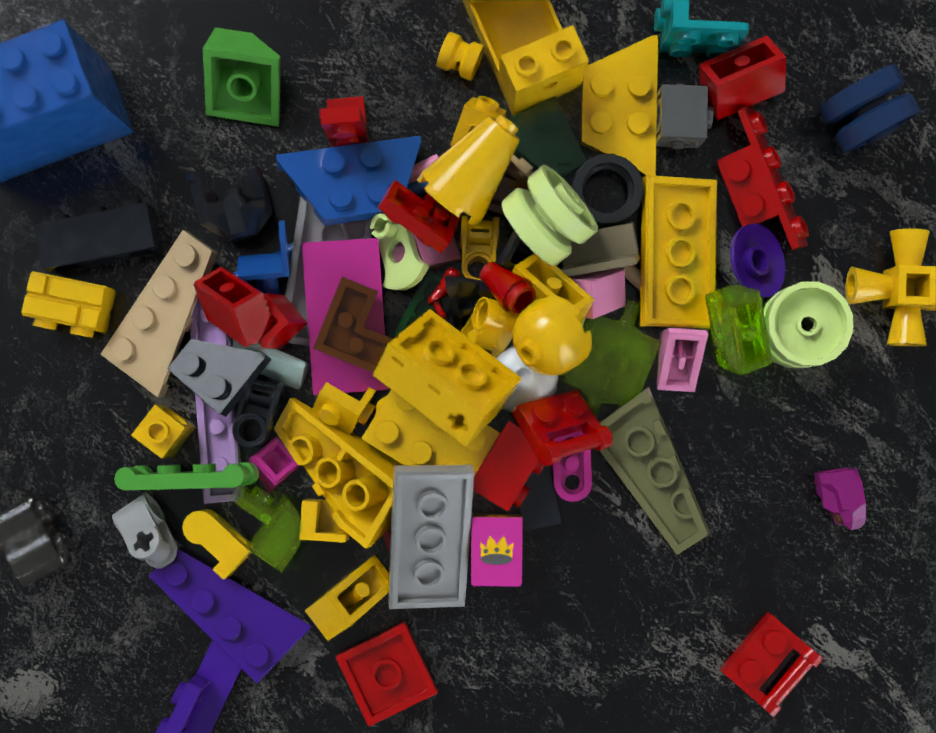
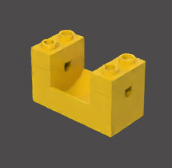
[462,0,589,116]

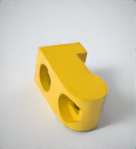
[182,509,256,580]

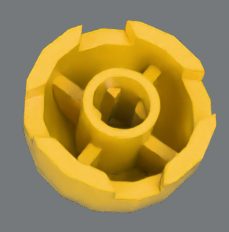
[512,295,592,375]

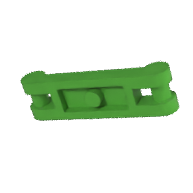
[114,462,259,490]

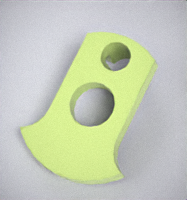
[370,213,430,291]

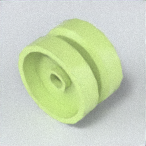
[501,165,598,266]
[756,282,853,368]

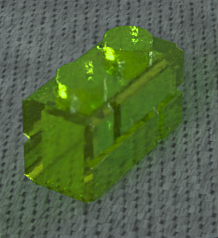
[705,284,772,375]

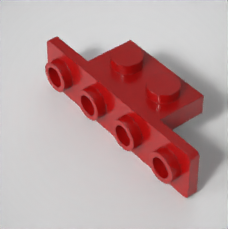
[716,107,809,250]

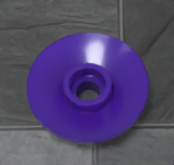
[730,223,785,298]

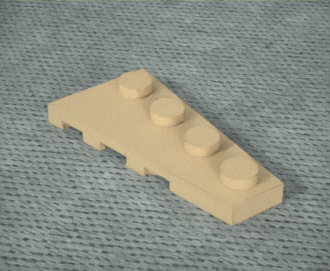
[101,230,218,398]

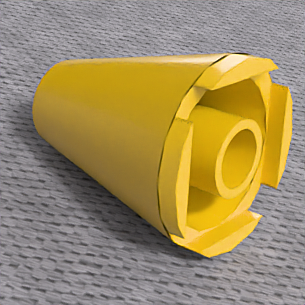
[417,114,520,226]

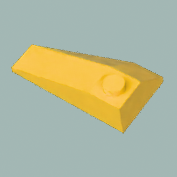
[274,398,405,549]

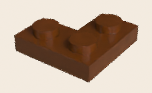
[313,276,393,373]

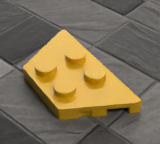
[580,35,658,177]

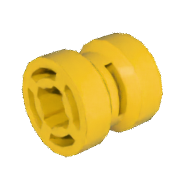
[436,31,485,81]

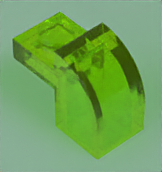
[235,486,302,572]

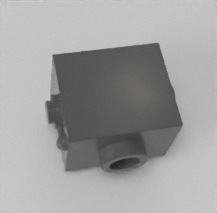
[656,84,713,149]

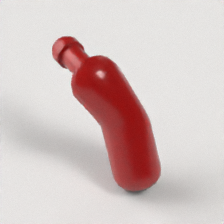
[428,267,460,319]

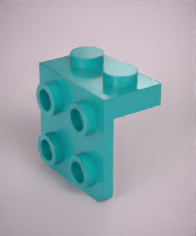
[654,0,749,59]

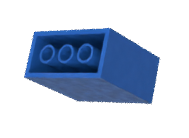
[0,19,134,183]

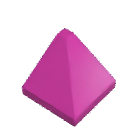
[249,436,300,493]

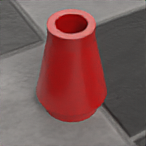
[479,262,535,314]

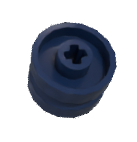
[818,64,921,154]

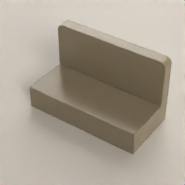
[560,222,640,277]

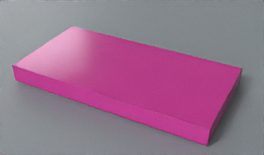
[302,238,389,395]

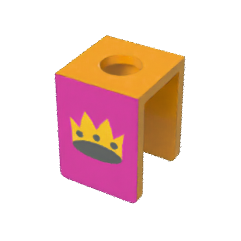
[471,513,522,586]

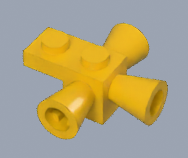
[845,229,936,346]

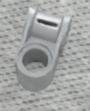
[112,492,178,569]

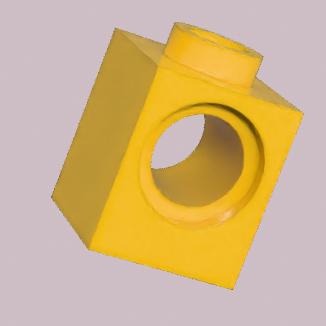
[131,404,196,459]

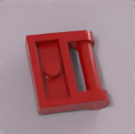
[512,389,613,466]
[719,612,823,718]

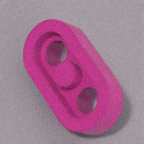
[552,431,592,502]

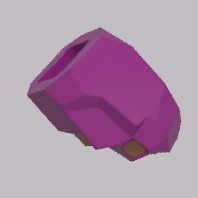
[814,468,866,530]

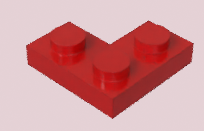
[378,180,462,253]

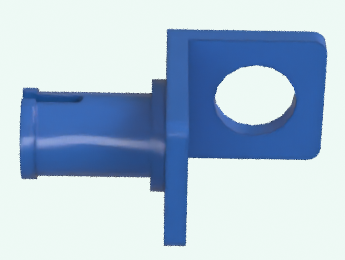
[237,220,290,295]

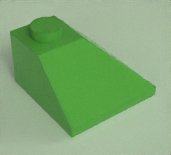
[203,27,280,127]

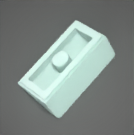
[233,339,311,389]

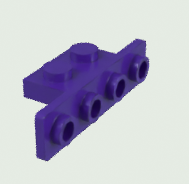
[156,641,241,733]

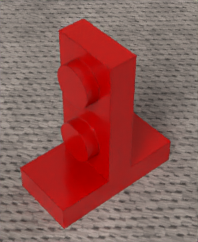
[320,96,369,147]

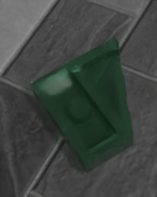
[508,96,586,177]

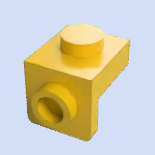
[450,96,506,146]
[311,382,376,435]

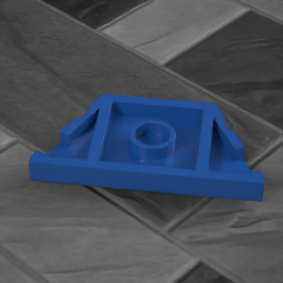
[276,136,421,226]

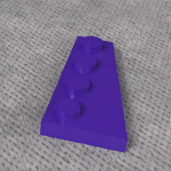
[149,549,312,684]

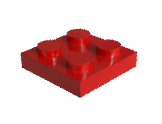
[336,621,438,727]

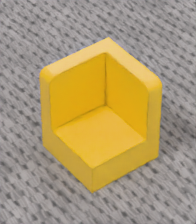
[299,499,350,543]

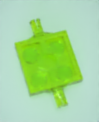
[562,300,661,417]

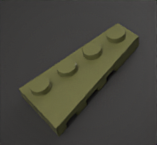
[599,387,710,555]

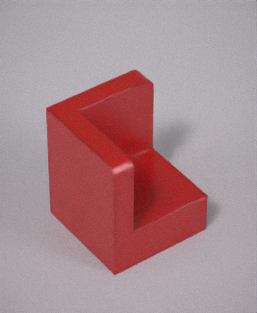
[258,293,308,349]

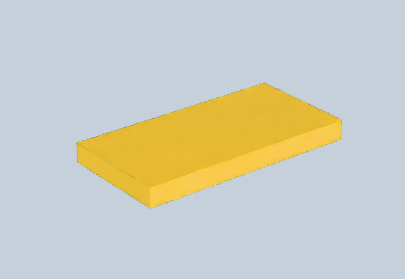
[640,175,717,329]

